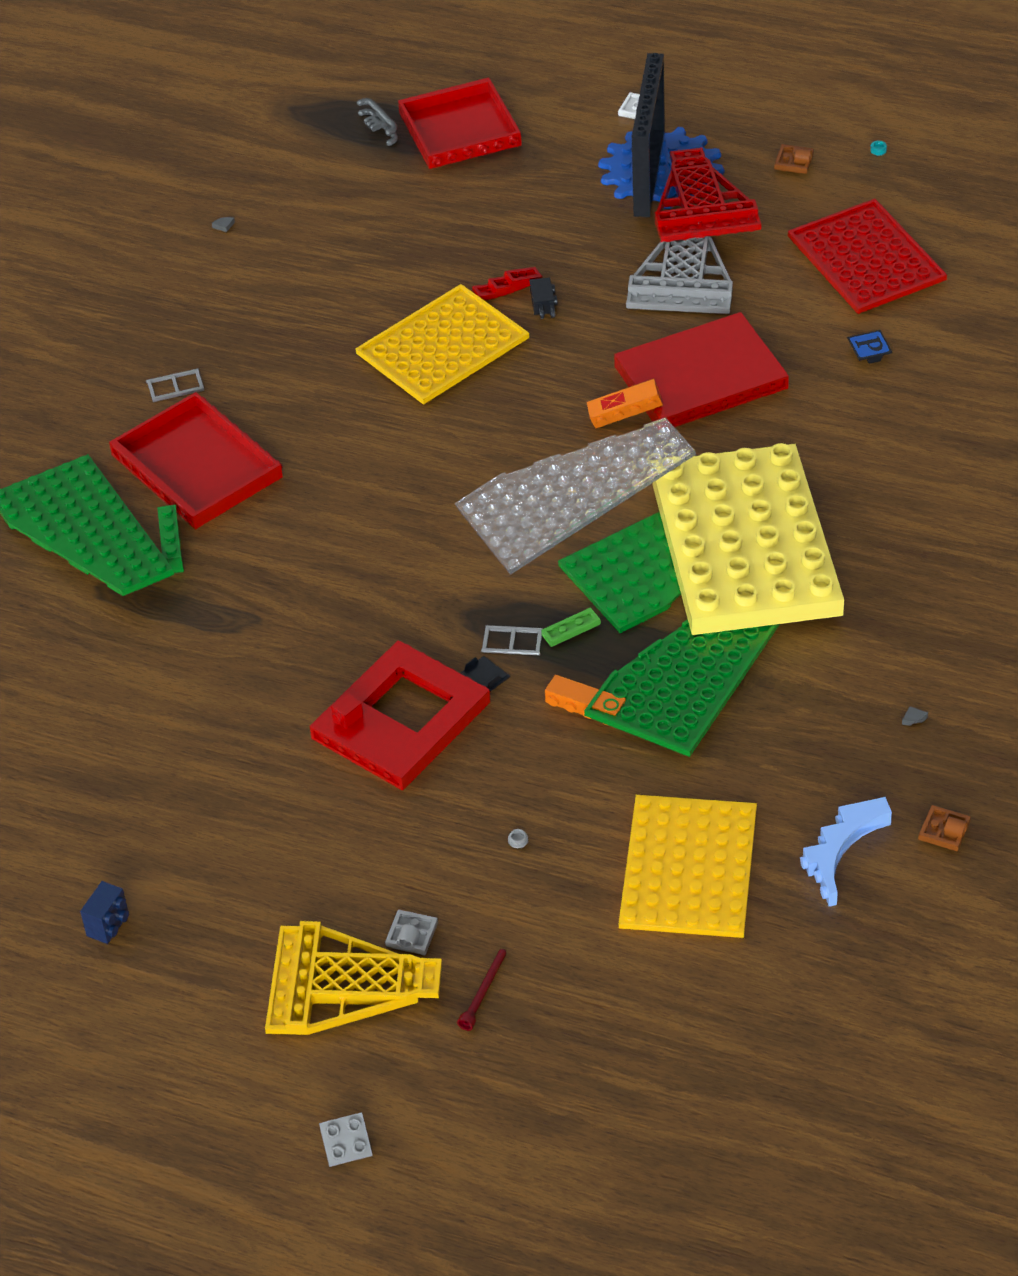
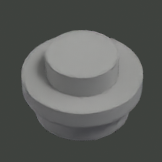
[508,829,528,848]

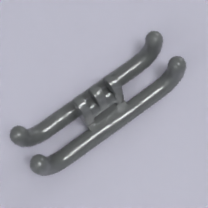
[357,98,398,146]

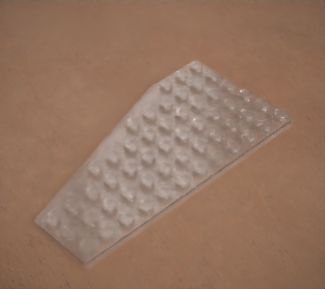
[455,418,696,575]

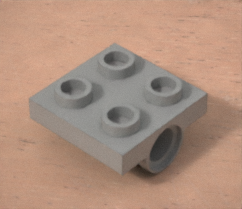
[385,910,438,955]
[319,1112,373,1167]

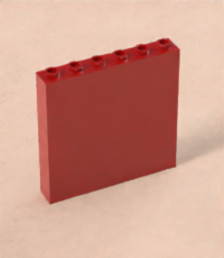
[398,77,522,169]

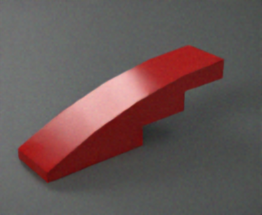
[471,267,542,301]

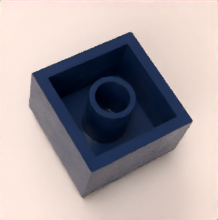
[80,881,129,944]

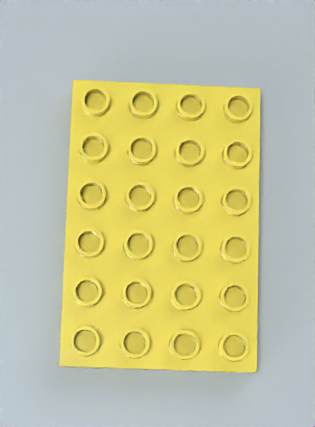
[651,443,844,635]

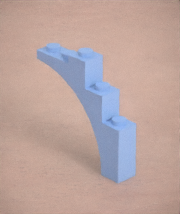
[800,797,892,906]

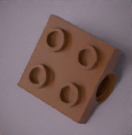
[774,144,814,174]
[918,805,971,852]

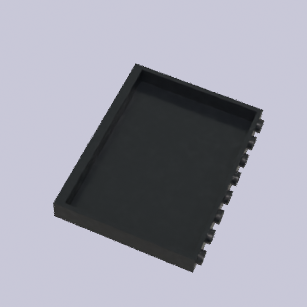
[632,53,665,217]

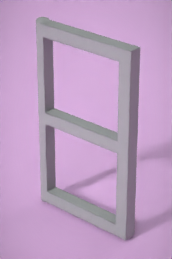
[146,369,204,402]
[481,625,543,655]

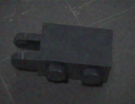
[530,277,558,319]

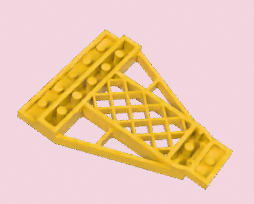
[265,921,442,1035]

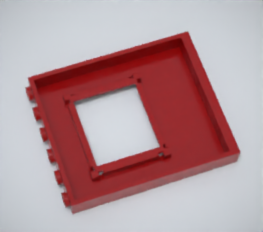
[310,640,490,791]

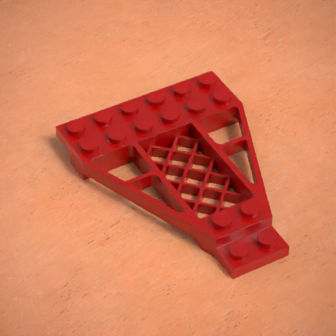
[655,148,762,242]

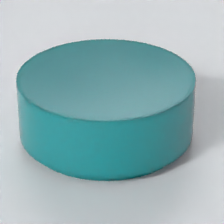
[870,140,887,155]

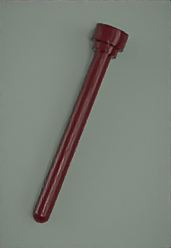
[457,949,506,1031]

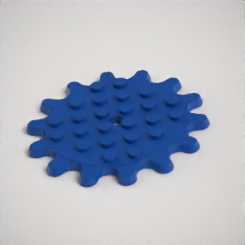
[598,127,725,209]

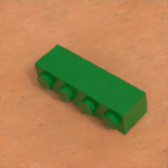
[157,505,184,573]

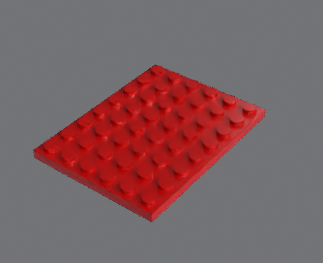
[788,199,947,314]

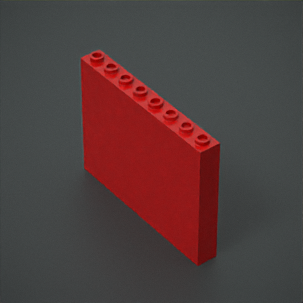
[614,312,789,432]
[109,392,283,530]

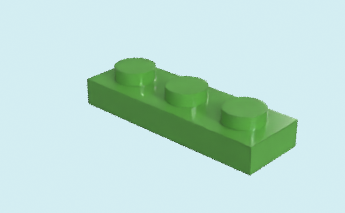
[541,607,601,647]

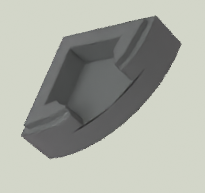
[212,217,235,232]
[902,706,928,726]

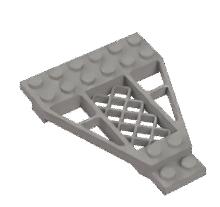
[626,236,733,314]

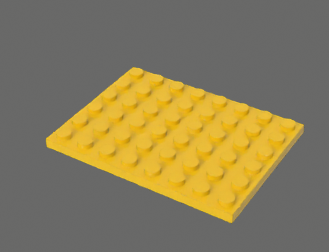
[356,284,529,405]
[619,795,757,938]

